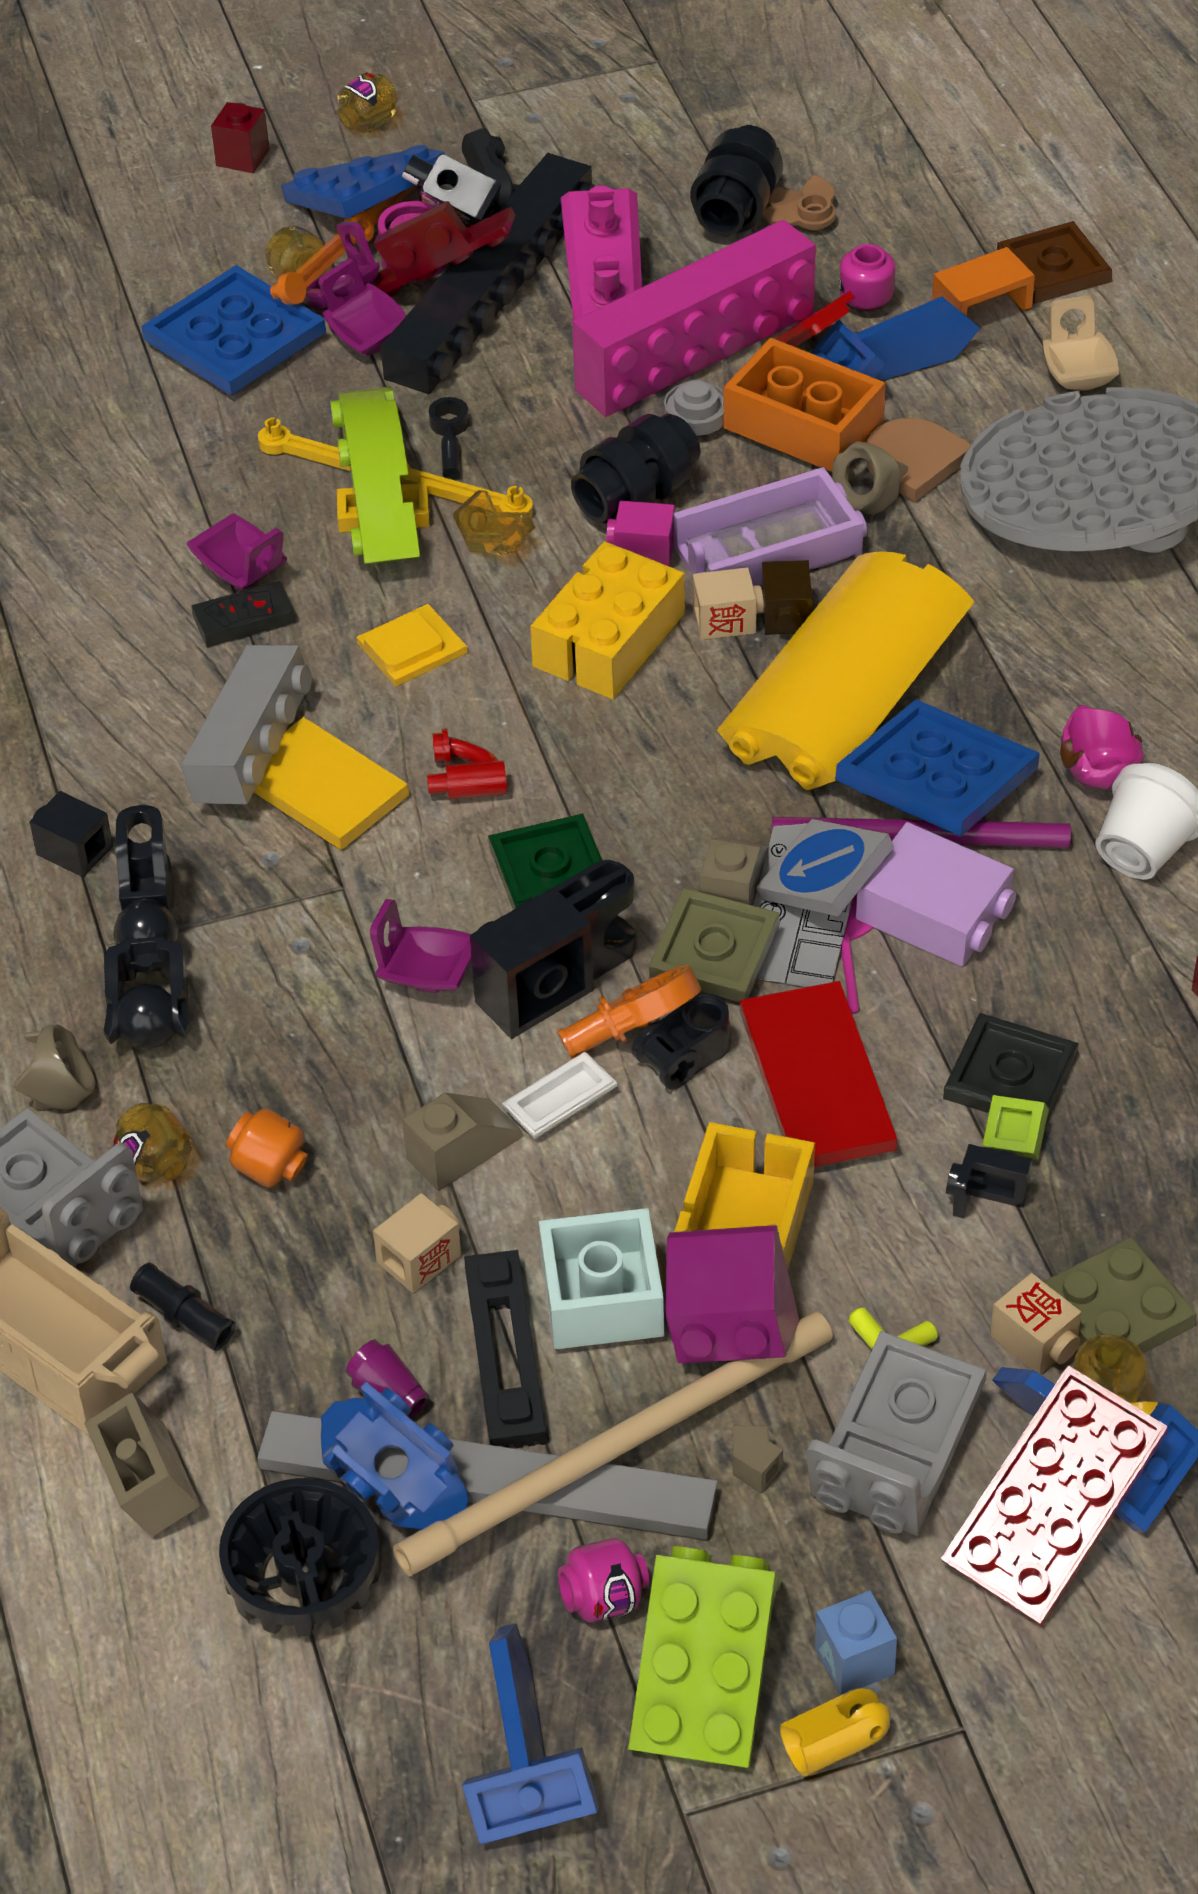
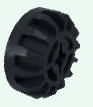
[219,1478,380,1637]

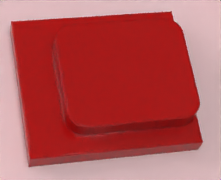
[775,290,855,347]

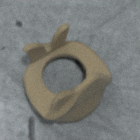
[832,441,908,515]
[14,1024,95,1111]

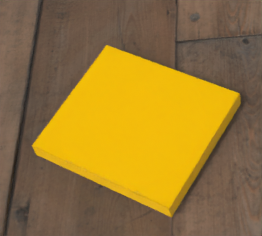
[356,604,468,687]

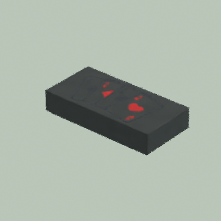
[191,581,296,647]

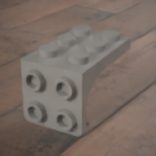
[0,1108,144,1267]
[806,1331,986,1536]

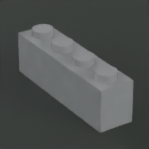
[181,645,312,804]

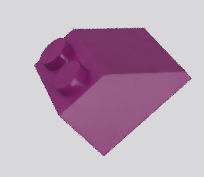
[666,1225,799,1364]

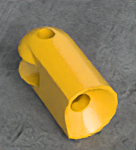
[780,1688,891,1777]

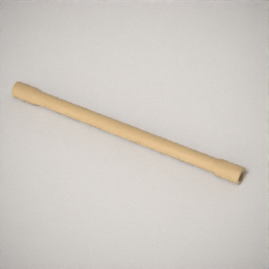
[393,1311,833,1576]

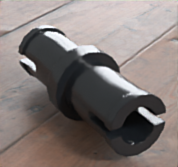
[130,1262,236,1351]

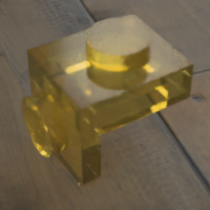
[453,490,536,556]

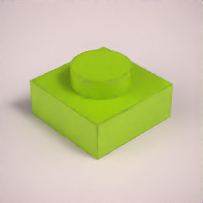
[982,1095,1049,1159]

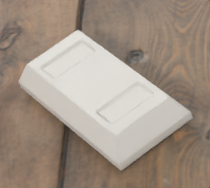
[502,1051,618,1139]

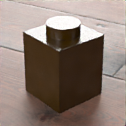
[761,560,813,635]

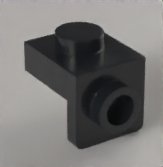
[946,1144,1032,1218]

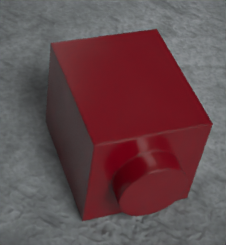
[211,102,270,174]

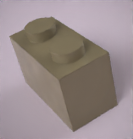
[84,1392,200,1537]

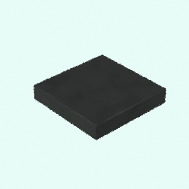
[943,1013,1079,1125]

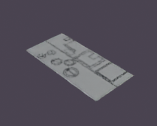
[753,823,852,987]

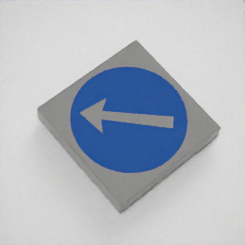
[756,819,894,916]

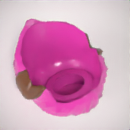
[1060,705,1145,790]

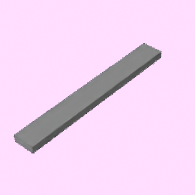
[257,1411,717,1540]

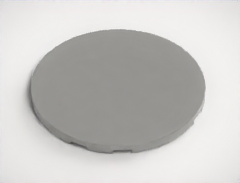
[960,387,1198,551]

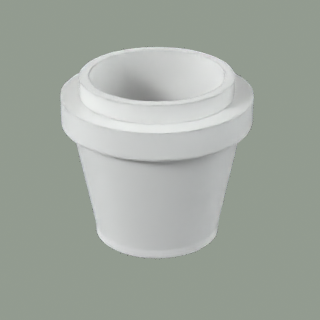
[1095,763,1198,880]

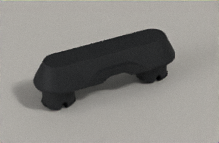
[462,128,520,211]

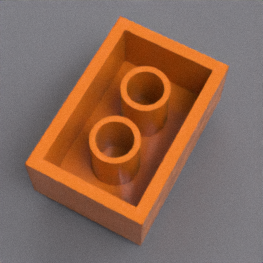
[723,338,886,472]

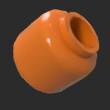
[225,1108,309,1187]

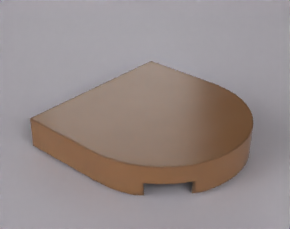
[866,418,971,502]

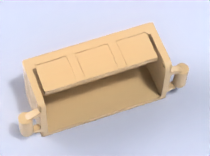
[0,1207,167,1437]

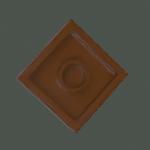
[997,221,1112,304]

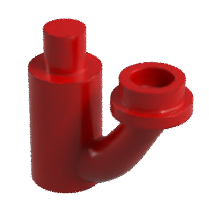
[427,728,507,800]

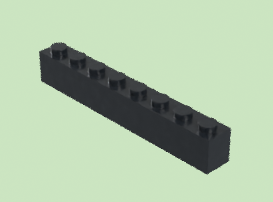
[381,153,595,394]

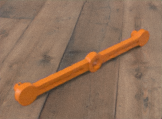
[270,185,417,305]

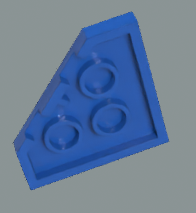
[281,145,446,219]

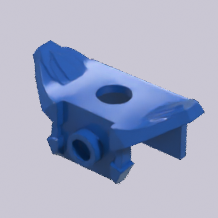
[321,1382,468,1529]

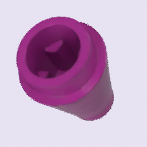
[345,1339,429,1419]

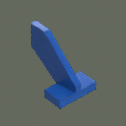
[811,296,981,381]
[992,1367,1198,1532]
[462,1623,600,1845]

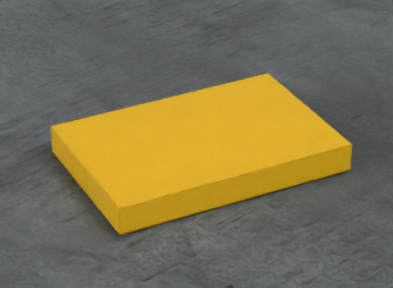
[254,717,409,851]

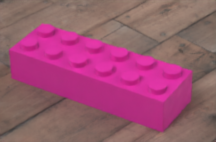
[572,219,816,417]

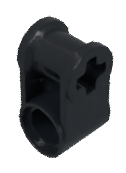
[631,993,731,1090]

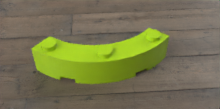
[330,387,420,565]

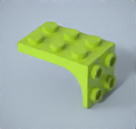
[628,1546,781,1768]

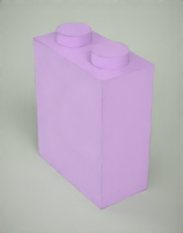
[856,822,1016,967]

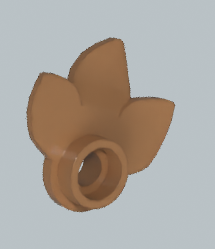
[762,175,836,231]

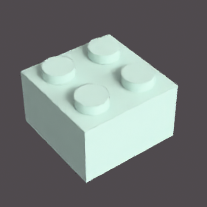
[539,1208,664,1349]

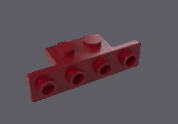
[372,201,516,297]

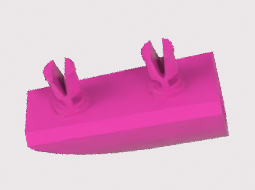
[561,185,642,320]

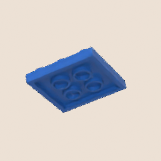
[141,265,326,396]
[835,699,1040,837]

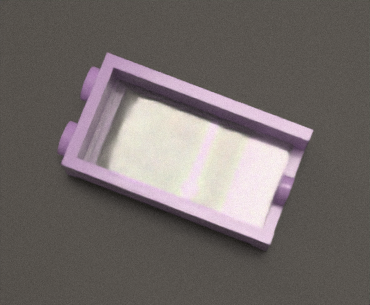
[673,467,867,586]

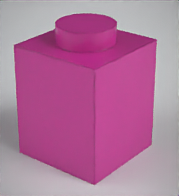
[606,501,675,567]

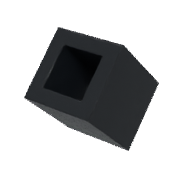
[29,791,113,877]

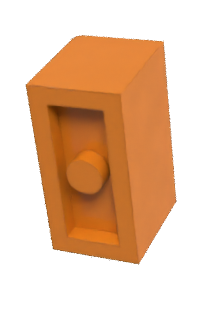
[932,247,1035,316]

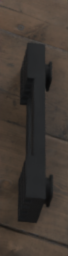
[464,1250,547,1448]

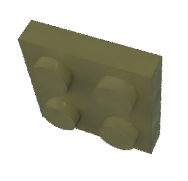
[648,888,780,1002]
[1044,1237,1197,1374]

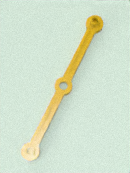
[258,417,533,524]

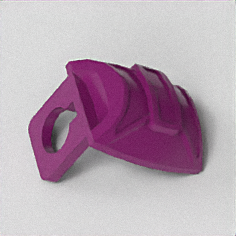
[303,222,380,310]
[319,258,407,355]
[187,513,287,591]
[370,899,472,993]

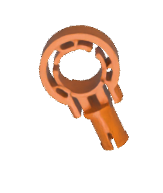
[557,964,702,1059]

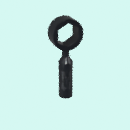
[428,397,469,480]

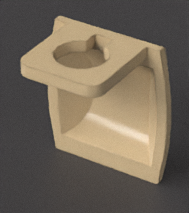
[1043,296,1119,391]

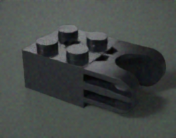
[470,860,636,1039]

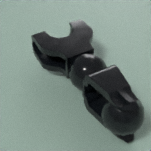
[103,805,191,1049]

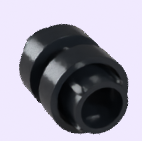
[690,125,783,237]
[571,413,701,524]

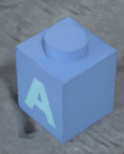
[815,1590,897,1695]

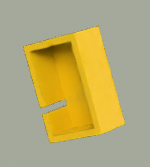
[530,541,685,699]
[674,1122,815,1270]

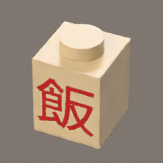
[693,567,764,640]
[373,1193,461,1294]
[990,1272,1081,1375]

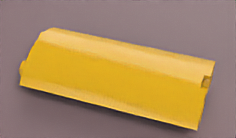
[717,551,975,790]

